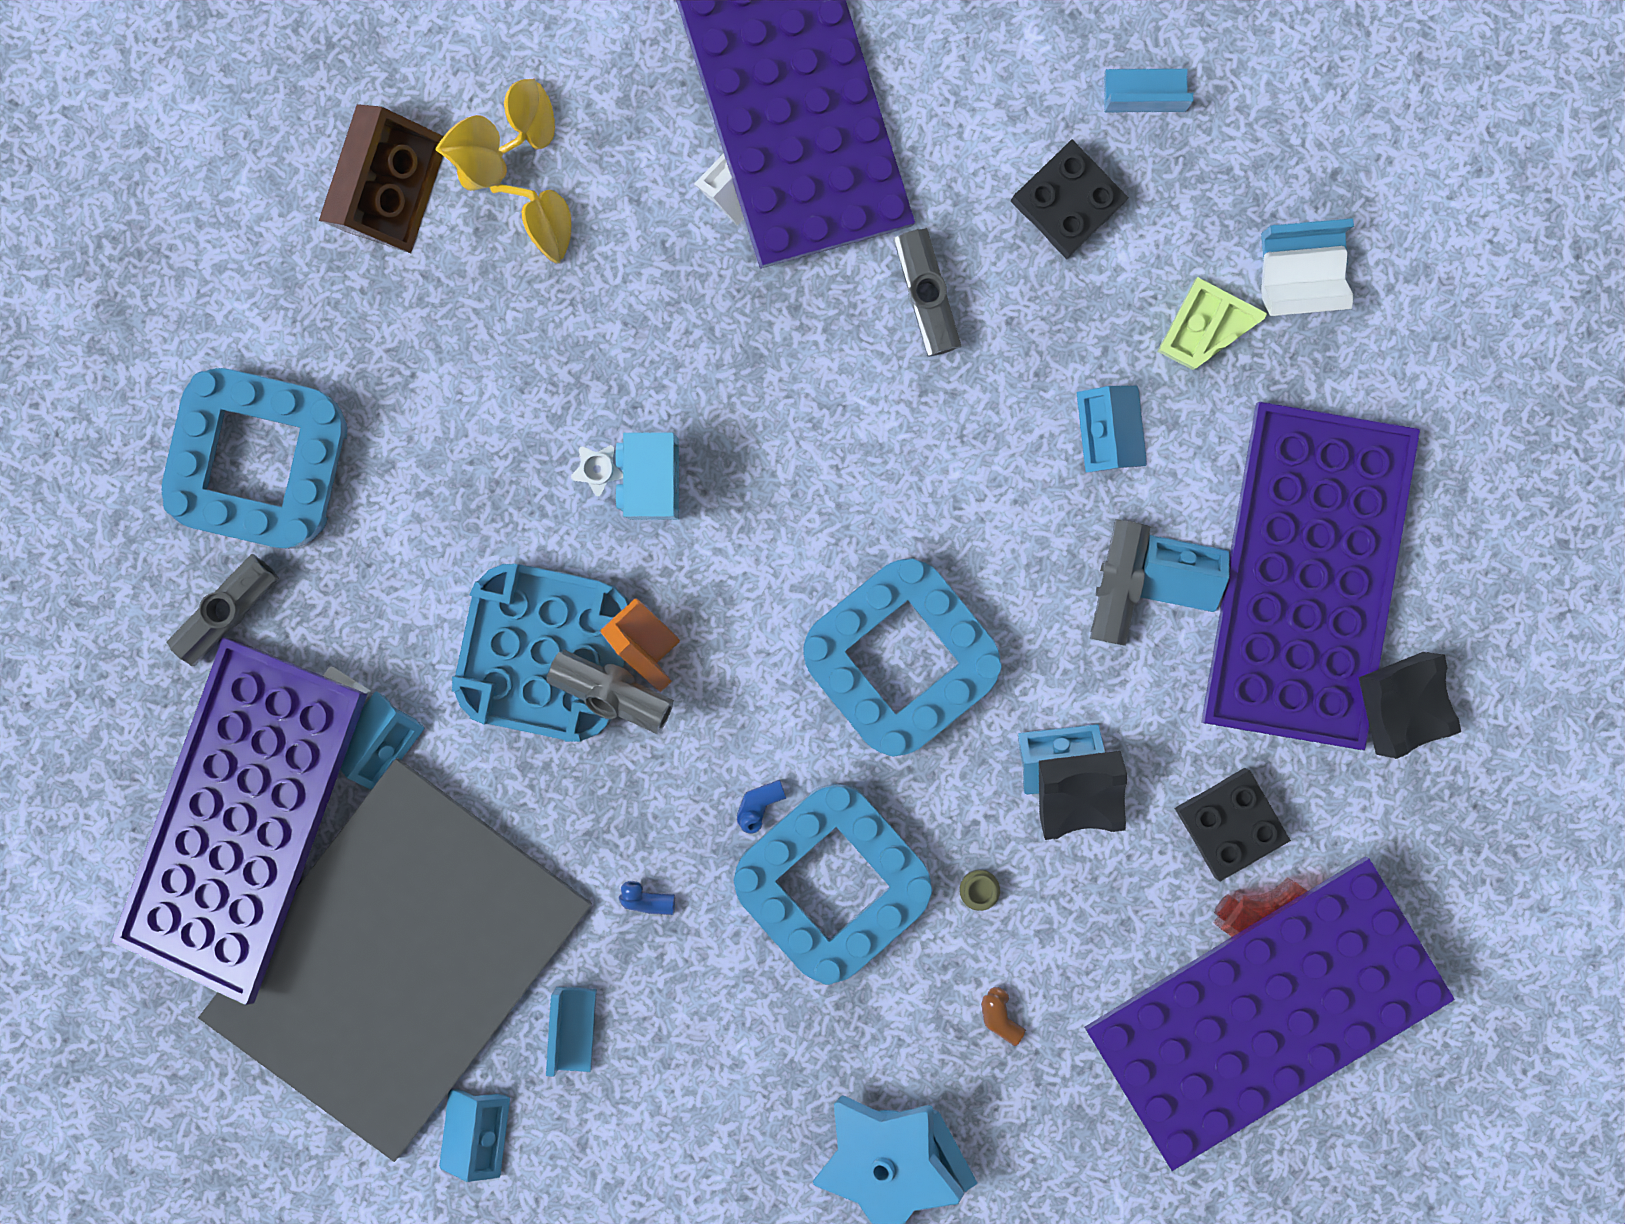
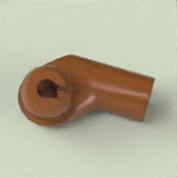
[981,987,1026,1046]

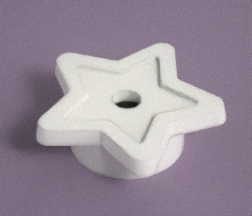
[571,445,623,496]

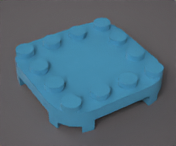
[452,564,629,742]

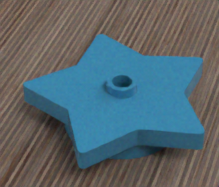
[813,1095,964,1224]

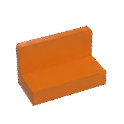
[600,599,680,692]

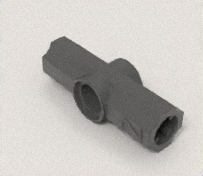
[893,228,962,357]
[1090,519,1151,646]
[166,554,279,666]
[547,649,674,734]

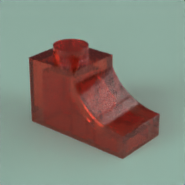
[1213,877,1307,937]

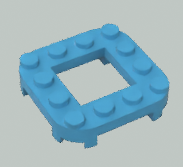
[161,368,348,549]
[803,559,1001,757]
[734,784,932,985]

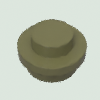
[959,870,1000,911]

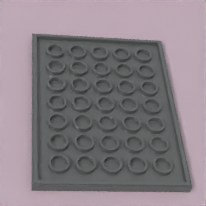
[198,757,592,1162]

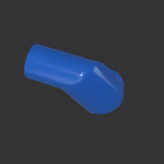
[737,780,786,834]
[619,881,675,915]

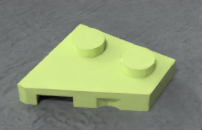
[1157,277,1267,370]

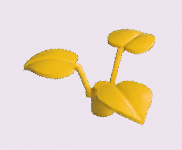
[436,78,571,264]

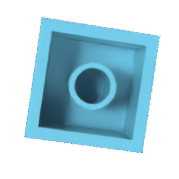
[616,433,679,520]

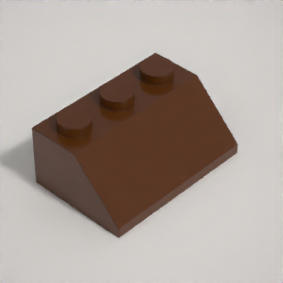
[319,104,444,254]

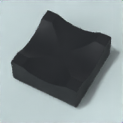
[1011,139,1129,259]
[1358,652,1462,759]
[1039,751,1127,840]
[1174,768,1291,882]

